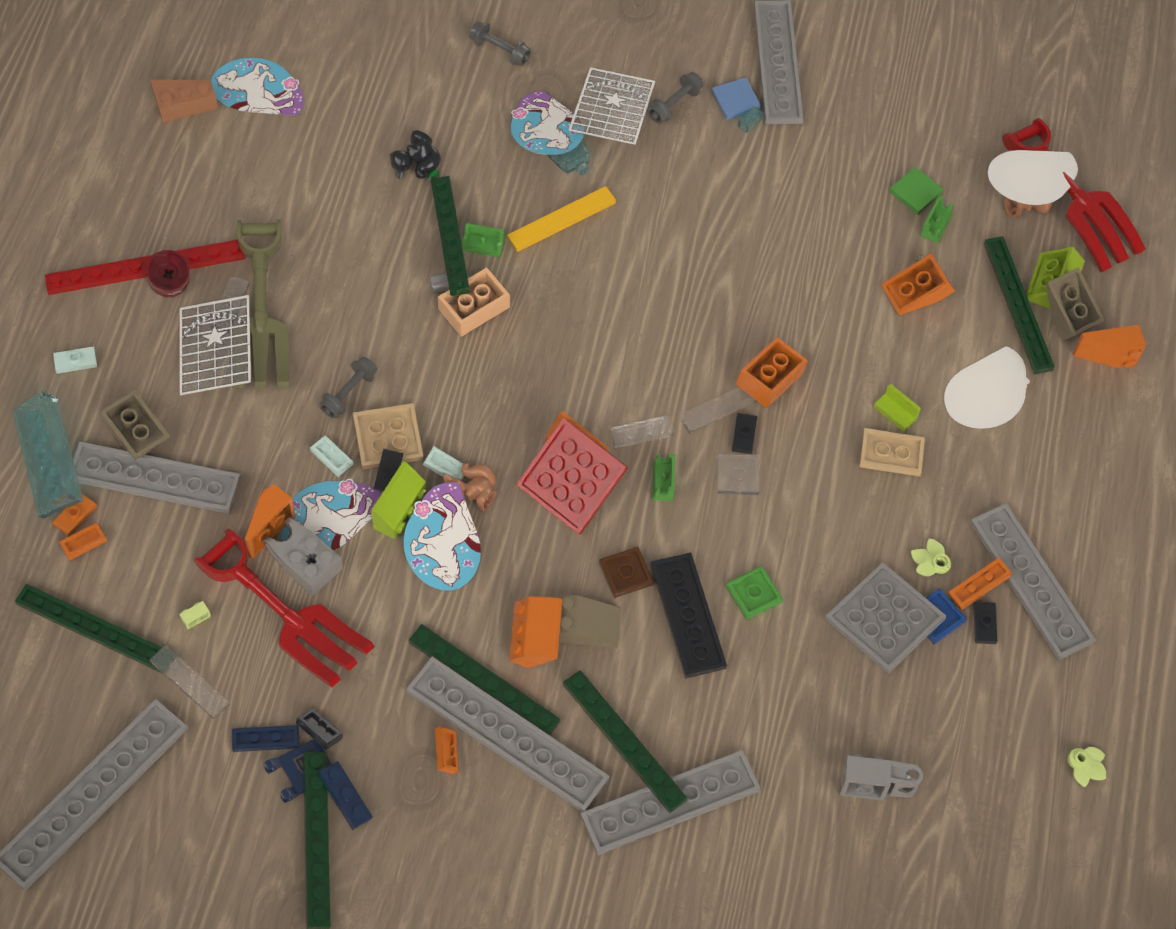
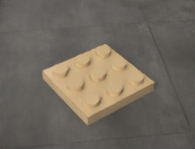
[353,403,424,470]

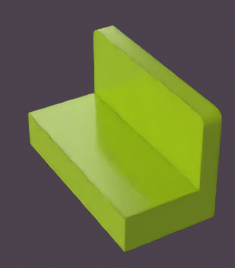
[874,384,921,432]

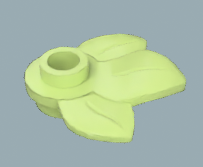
[911,538,951,576]
[1068,747,1106,787]

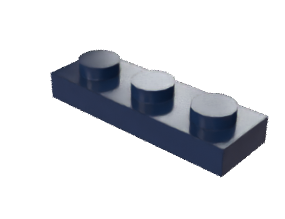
[318,761,373,830]

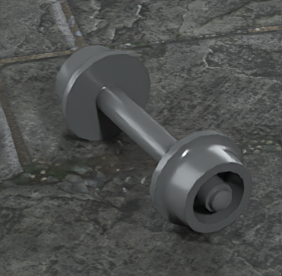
[469,21,531,66]
[648,72,703,123]
[319,357,377,418]

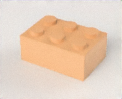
[438,268,510,337]

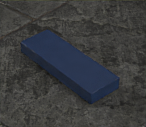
[232,725,299,752]

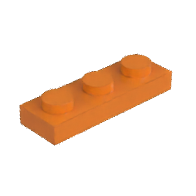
[948,557,1012,611]

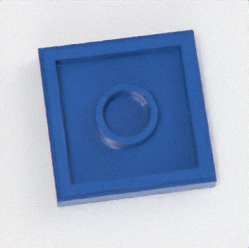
[926,588,967,645]

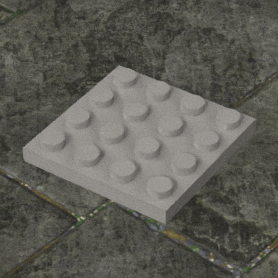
[825,562,946,674]

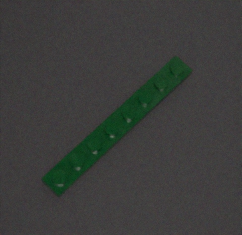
[431,176,470,296]
[984,236,1055,374]
[15,584,176,675]
[408,624,560,736]
[563,670,687,813]
[303,752,331,929]

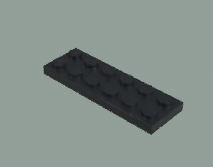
[650,552,727,679]

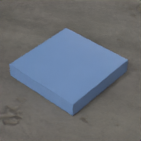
[711,78,761,120]

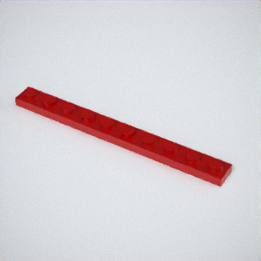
[45,240,246,295]

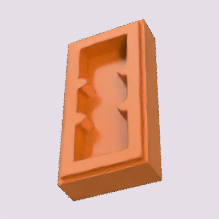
[52,493,97,537]
[59,522,107,561]
[435,726,459,774]

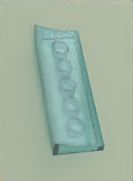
[13,391,83,519]

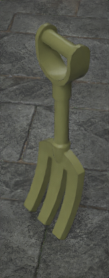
[232,220,289,389]

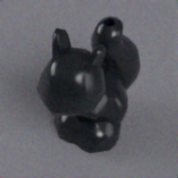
[390,130,441,179]

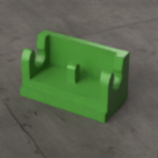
[920,196,953,244]
[462,223,504,258]
[652,454,675,501]

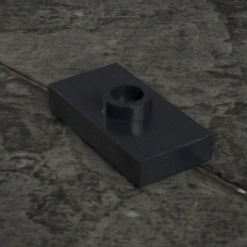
[732,413,757,454]
[373,448,404,491]
[973,602,998,644]
[296,708,343,750]

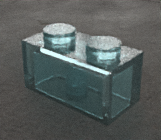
[738,106,763,133]

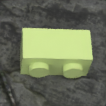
[179,601,211,630]

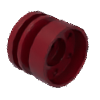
[147,250,189,297]

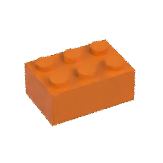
[736,337,808,408]

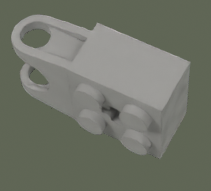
[263,518,343,596]
[840,754,924,800]

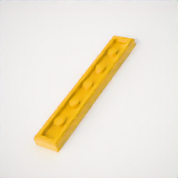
[507,186,616,252]

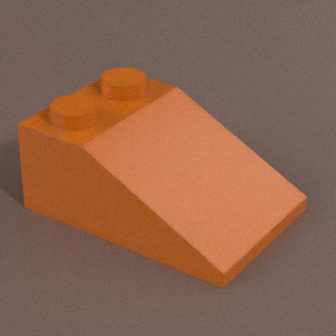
[881,253,955,316]
[1073,325,1146,368]
[245,483,296,559]

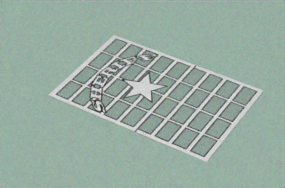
[568,67,655,145]
[180,295,251,395]

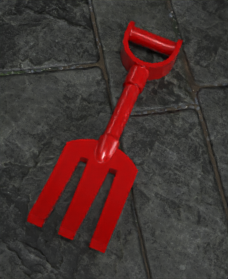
[1002,118,1146,272]
[194,529,374,688]

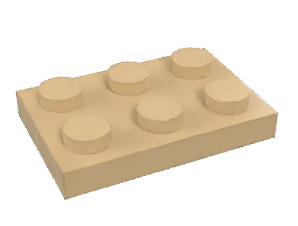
[859,428,925,477]

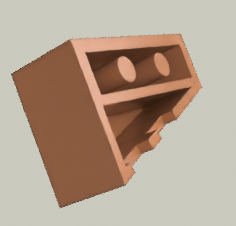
[150,80,218,122]

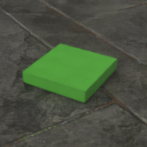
[889,167,944,215]
[725,566,784,621]

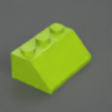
[1026,247,1085,309]
[371,461,428,540]

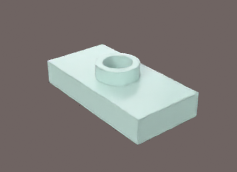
[53,346,97,374]
[310,435,353,477]
[423,446,464,480]

